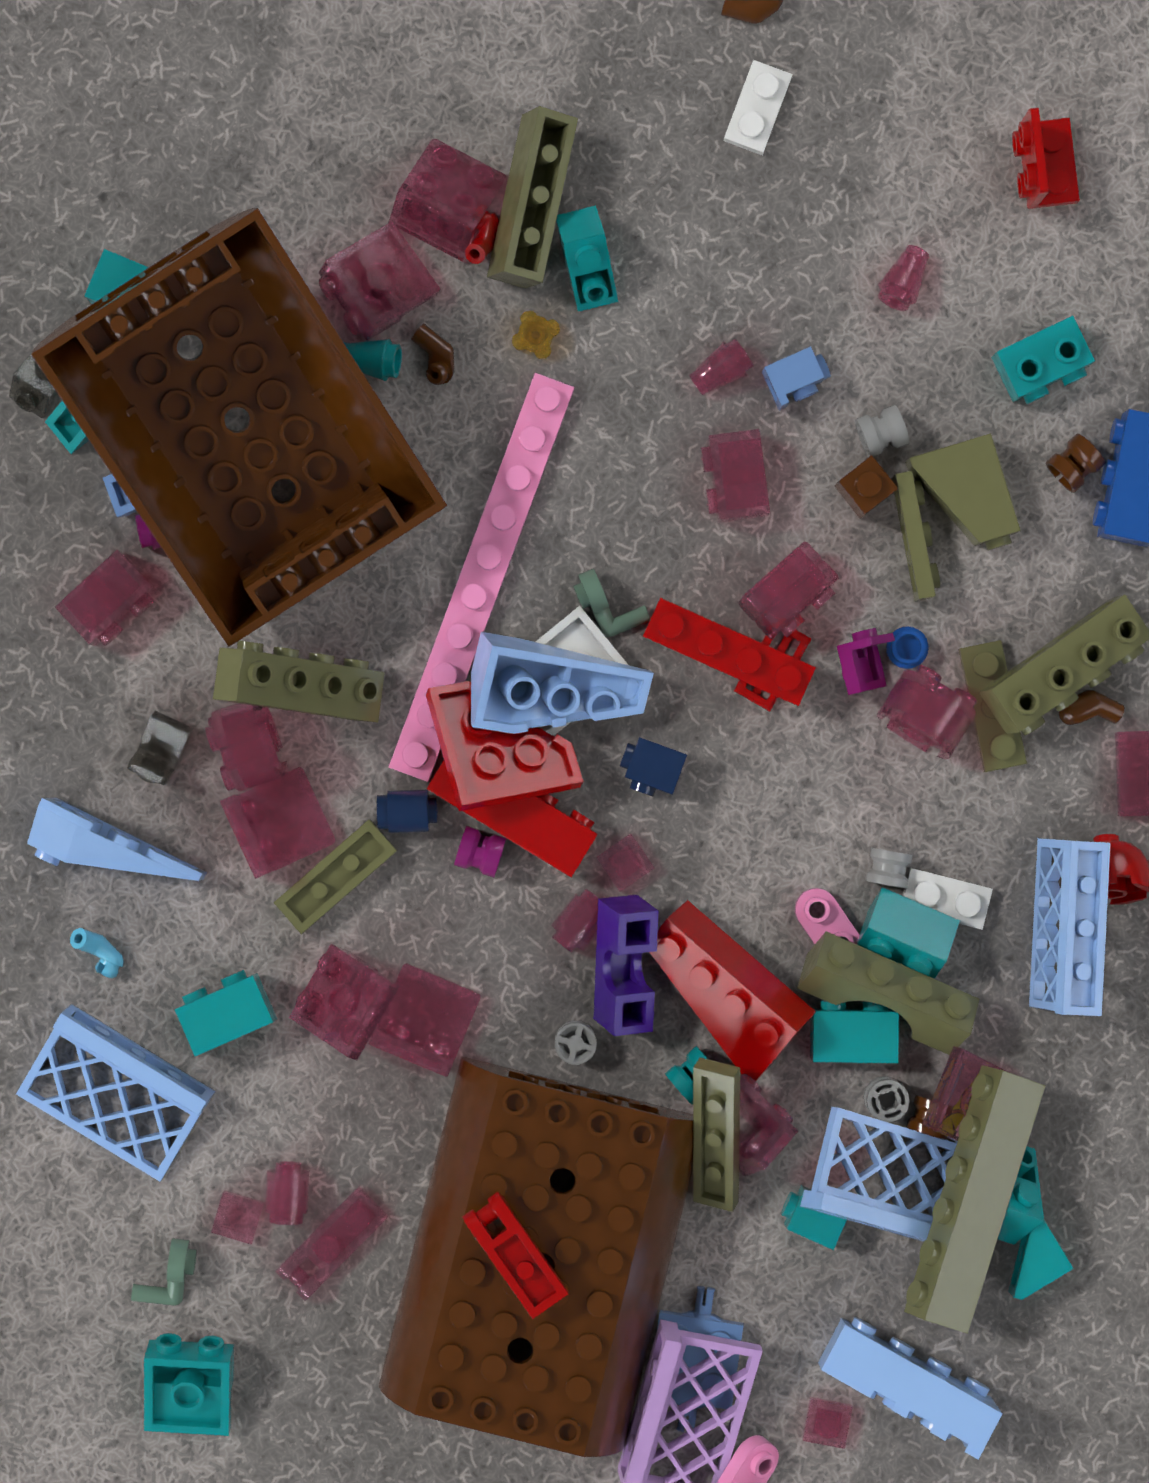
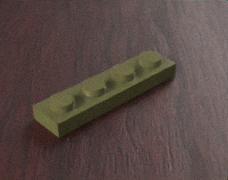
[693,1058,740,1212]

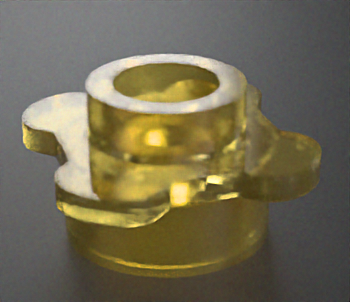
[512,311,560,359]

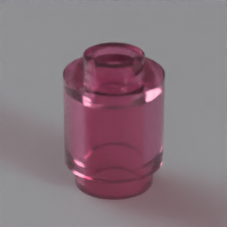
[551,888,599,953]
[265,1161,309,1225]

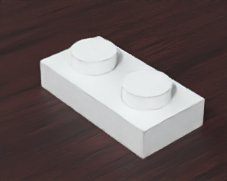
[723,60,793,156]
[903,868,993,930]

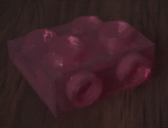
[318,221,441,341]
[289,944,400,1061]

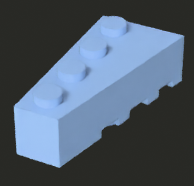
[818,1317,1002,1460]

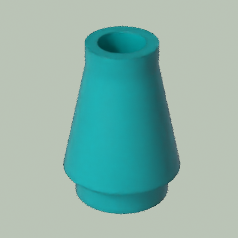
[343,339,402,381]

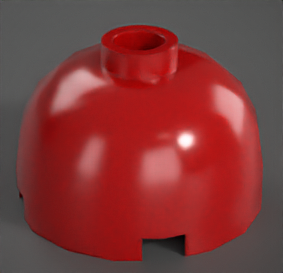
[1093,834,1149,905]

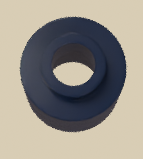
[377,790,438,833]

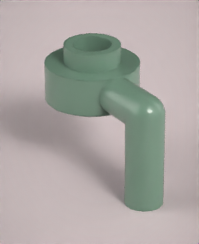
[573,568,650,637]
[131,1238,197,1306]

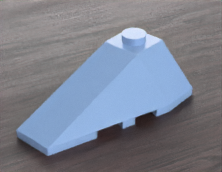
[471,632,654,734]
[27,798,207,881]

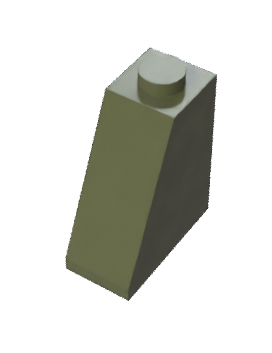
[905,433,1021,550]

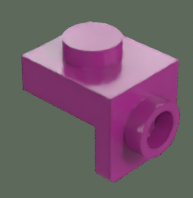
[837,628,895,695]

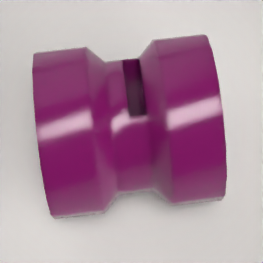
[454,826,507,878]

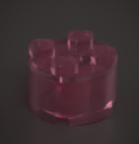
[877,665,977,759]
[205,703,289,792]

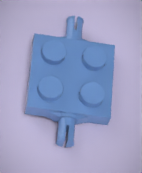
[657,1286,744,1432]

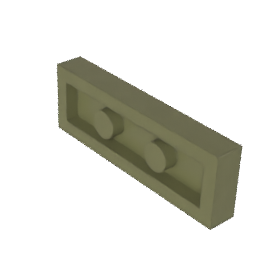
[891,471,940,602]
[958,640,1027,772]
[273,819,398,934]

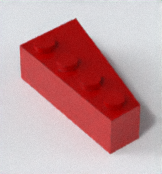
[649,900,816,1087]

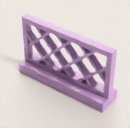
[618,1319,763,1483]

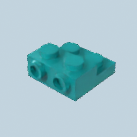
[144,1333,234,1436]

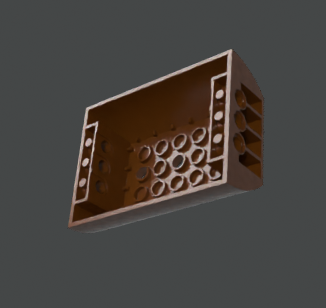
[31,208,447,647]
[379,1056,693,1457]

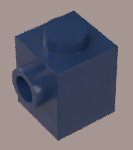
[620,737,687,797]

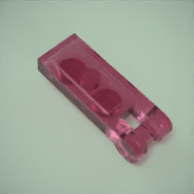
[275,1186,389,1301]

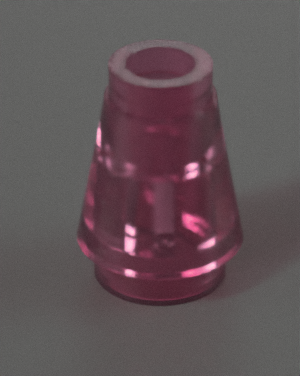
[878,245,929,311]
[689,338,754,396]

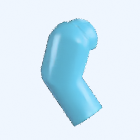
[70,928,124,978]

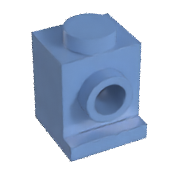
[762,346,831,410]

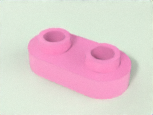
[795,888,859,944]
[717,1435,779,1483]

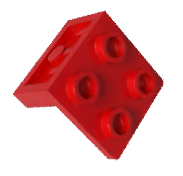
[1012,108,1080,209]

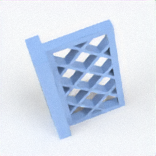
[1029,838,1110,1016]
[16,1004,215,1182]
[800,1107,957,1242]

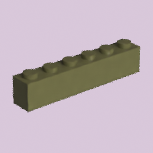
[904,1065,1046,1334]

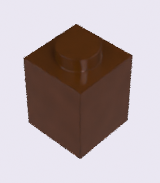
[835,455,898,519]

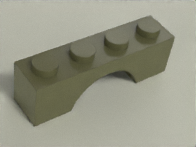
[797,931,980,1055]

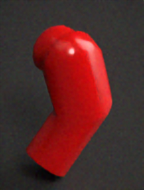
[465,207,499,264]

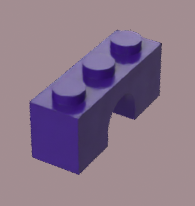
[593,895,659,1036]

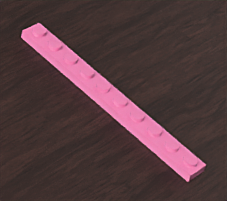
[389,373,574,782]

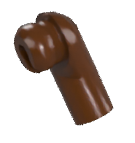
[721,0,783,24]
[411,323,455,385]
[1059,690,1125,725]

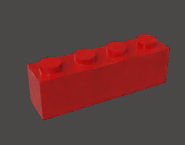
[643,598,816,706]
[426,761,598,878]

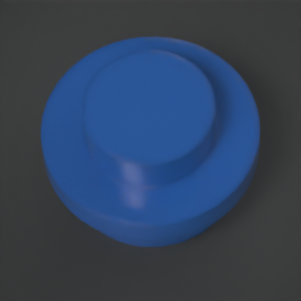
[886,627,929,669]

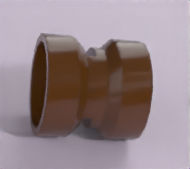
[1046,434,1106,493]

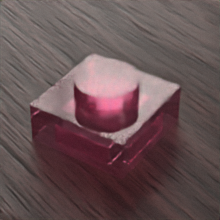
[802,1397,853,1449]

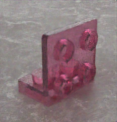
[388,139,506,262]
[220,767,336,879]
[368,963,481,1077]
[739,1074,799,1176]

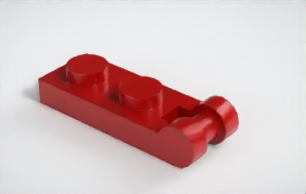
[462,1191,569,1319]

